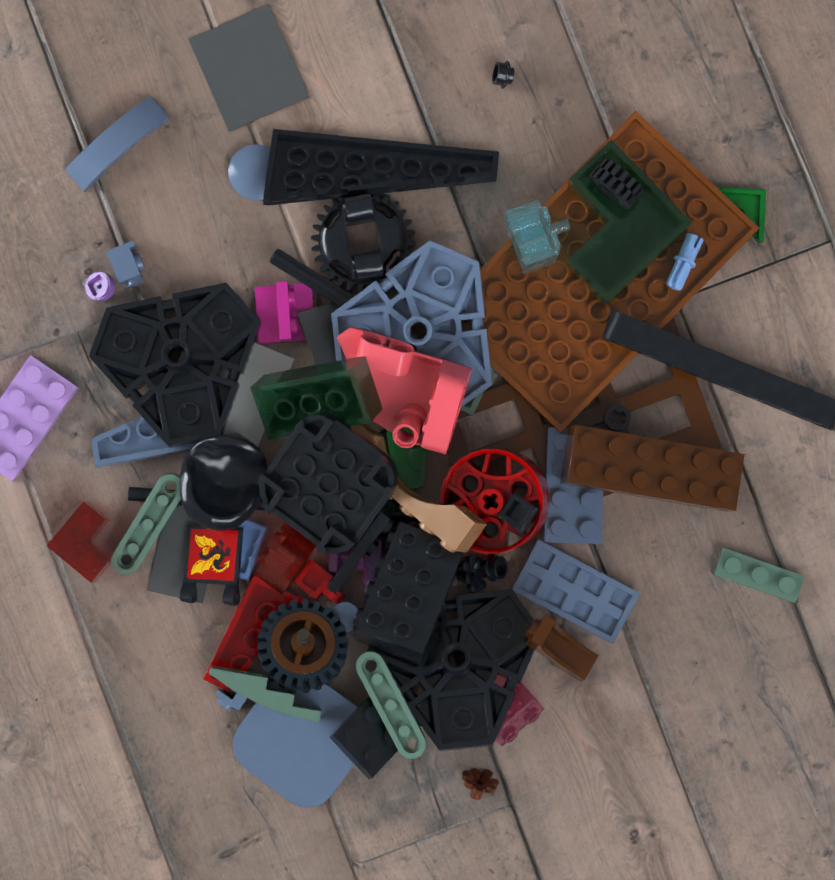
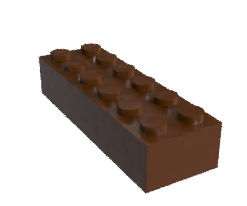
[560,425,745,512]

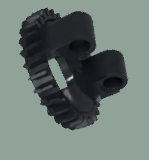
[311,194,416,293]

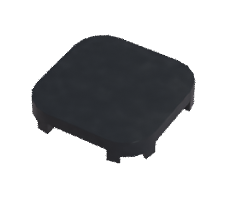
[258,413,398,554]

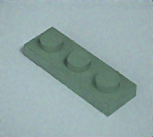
[713,548,805,603]

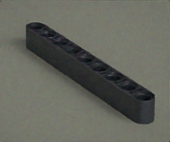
[602,310,835,431]

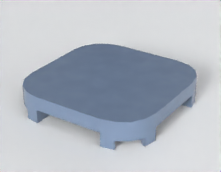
[233,681,358,808]

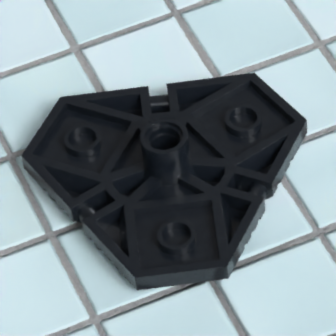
[89,283,261,448]
[367,589,535,752]

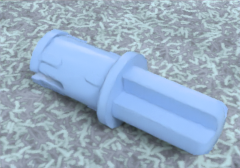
[666,233,704,291]

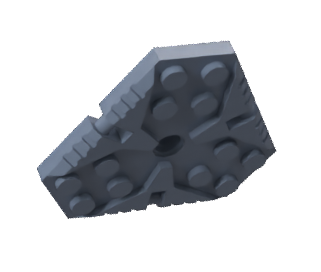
[331,240,493,407]

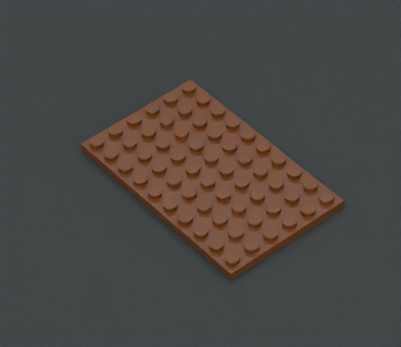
[462,110,759,433]

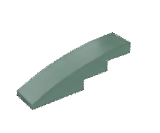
[209,665,321,723]

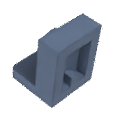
[215,688,248,711]

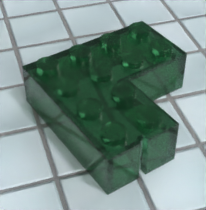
[566,140,692,307]

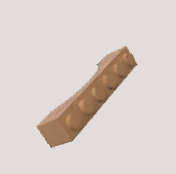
[346,418,487,553]

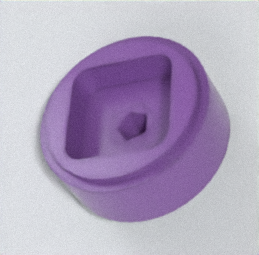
[85,272,115,301]

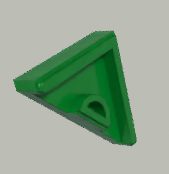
[717,187,766,243]

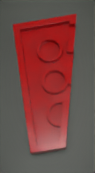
[203,575,303,691]

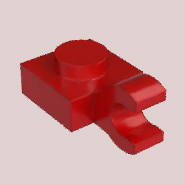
[294,559,345,605]

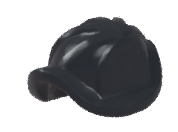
[179,432,267,531]

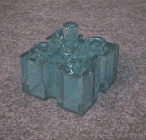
[504,200,570,275]

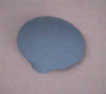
[228,144,270,201]

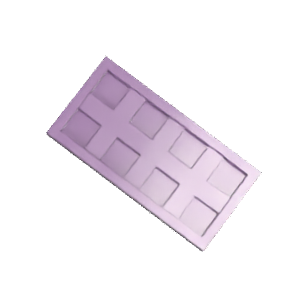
[0,355,79,482]

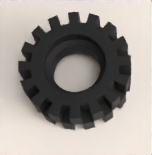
[589,158,644,210]

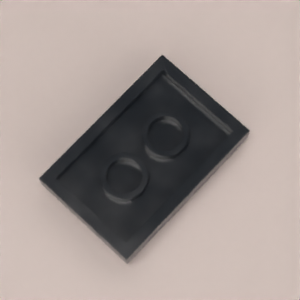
[329,696,421,779]

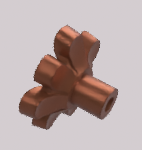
[462,768,499,800]

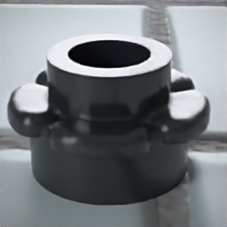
[492,61,514,89]
[482,554,508,582]

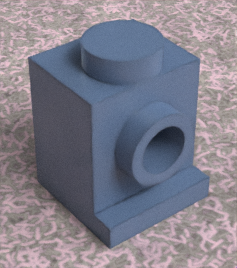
[106,241,145,288]

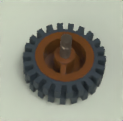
[258,599,348,693]

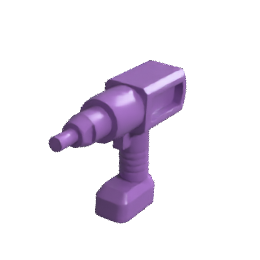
[329,537,383,591]

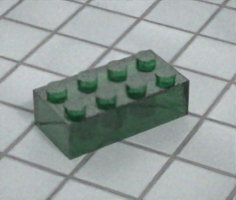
[250,356,383,440]

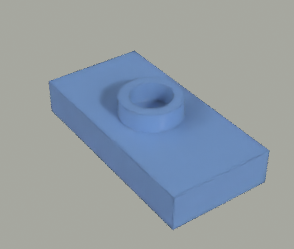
[238,520,268,581]

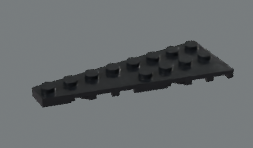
[263,129,499,205]

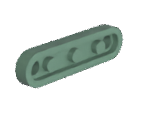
[111,473,181,575]
[356,651,427,759]

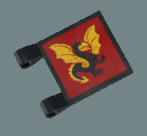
[179,525,244,606]

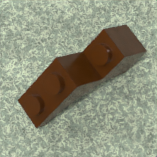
[524,615,599,682]

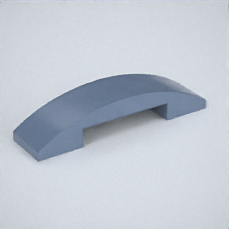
[65,96,170,192]

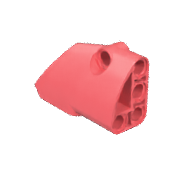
[337,326,472,455]

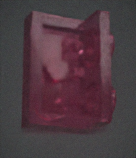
[496,682,544,746]

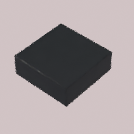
[497,493,539,534]

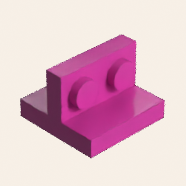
[255,281,314,345]

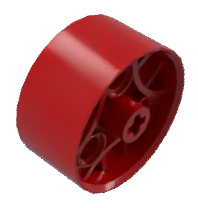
[439,448,550,554]

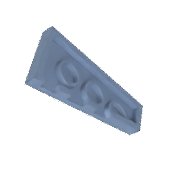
[91,416,197,468]

